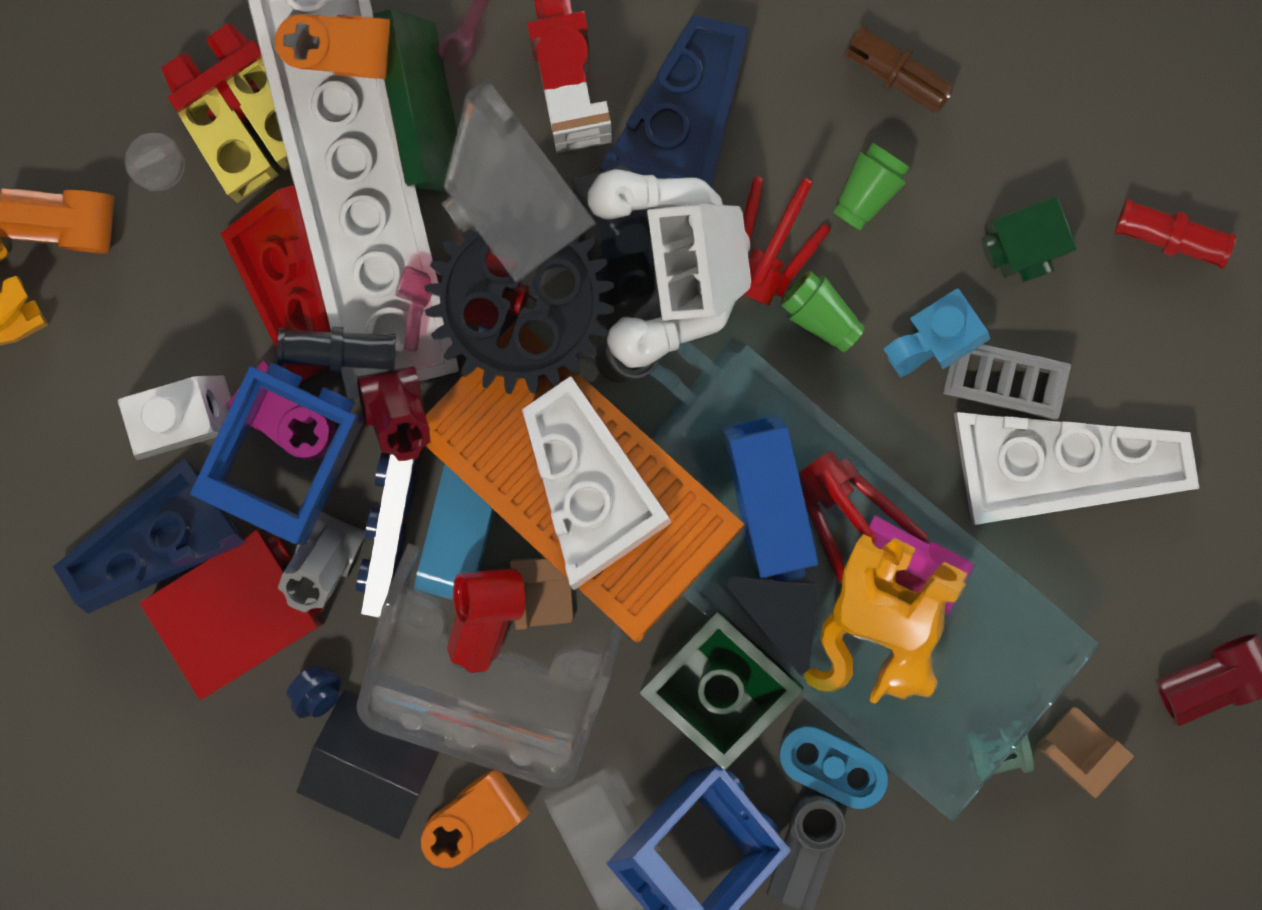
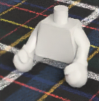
[588,169,751,368]

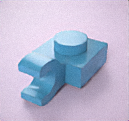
[884,288,991,378]

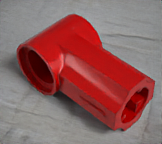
[446,568,525,673]

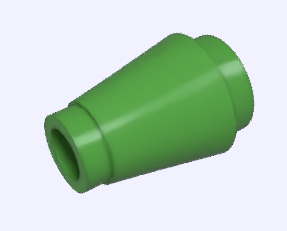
[833,143,910,231]
[780,271,865,352]

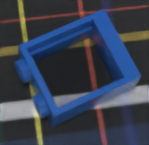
[190,363,364,545]
[721,414,819,582]
[606,764,791,910]

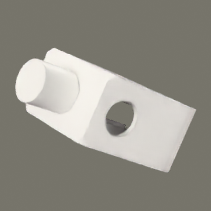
[118,375,231,460]

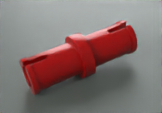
[1114,199,1236,269]

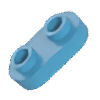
[778,724,888,809]

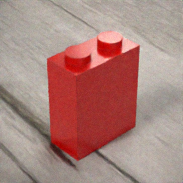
[139,529,325,701]

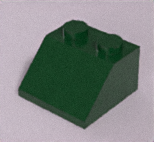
[639,609,804,770]

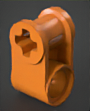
[274,14,390,79]
[421,766,531,868]

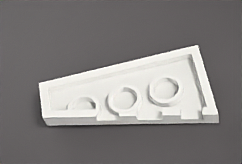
[954,412,1199,525]

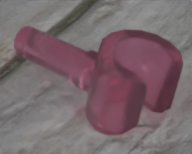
[438,0,489,67]
[395,266,432,351]

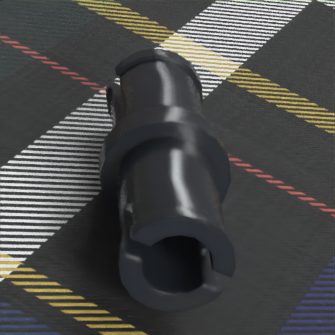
[277,326,396,373]

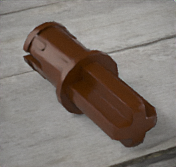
[843,25,954,113]

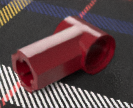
[357,366,431,462]
[1155,633,1262,726]

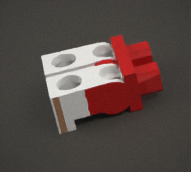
[527,0,612,154]

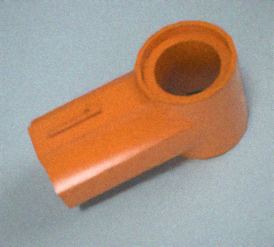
[0,188,115,254]

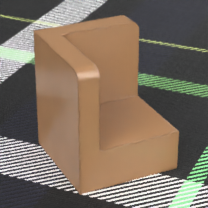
[510,557,574,630]
[1035,707,1135,799]

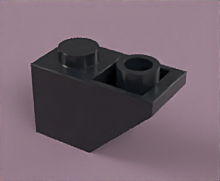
[572,165,655,305]

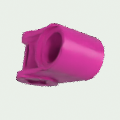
[227,360,337,461]

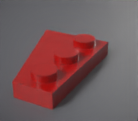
[220,185,331,384]

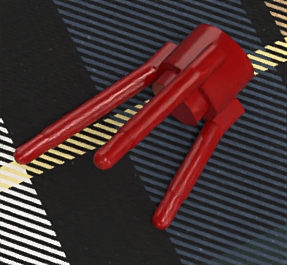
[743,176,830,307]
[798,450,929,584]

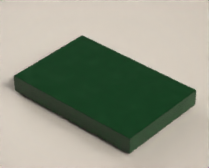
[373,9,468,192]

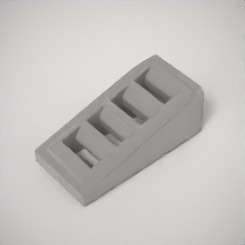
[942,345,1071,420]

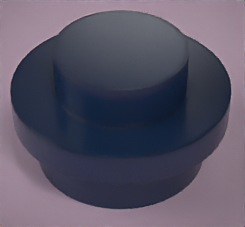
[286,665,341,718]

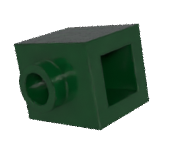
[981,196,1077,283]

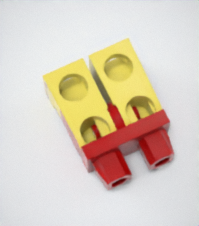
[161,23,290,203]

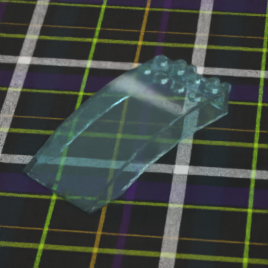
[649,338,1101,822]

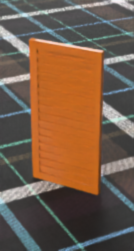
[425,320,745,643]

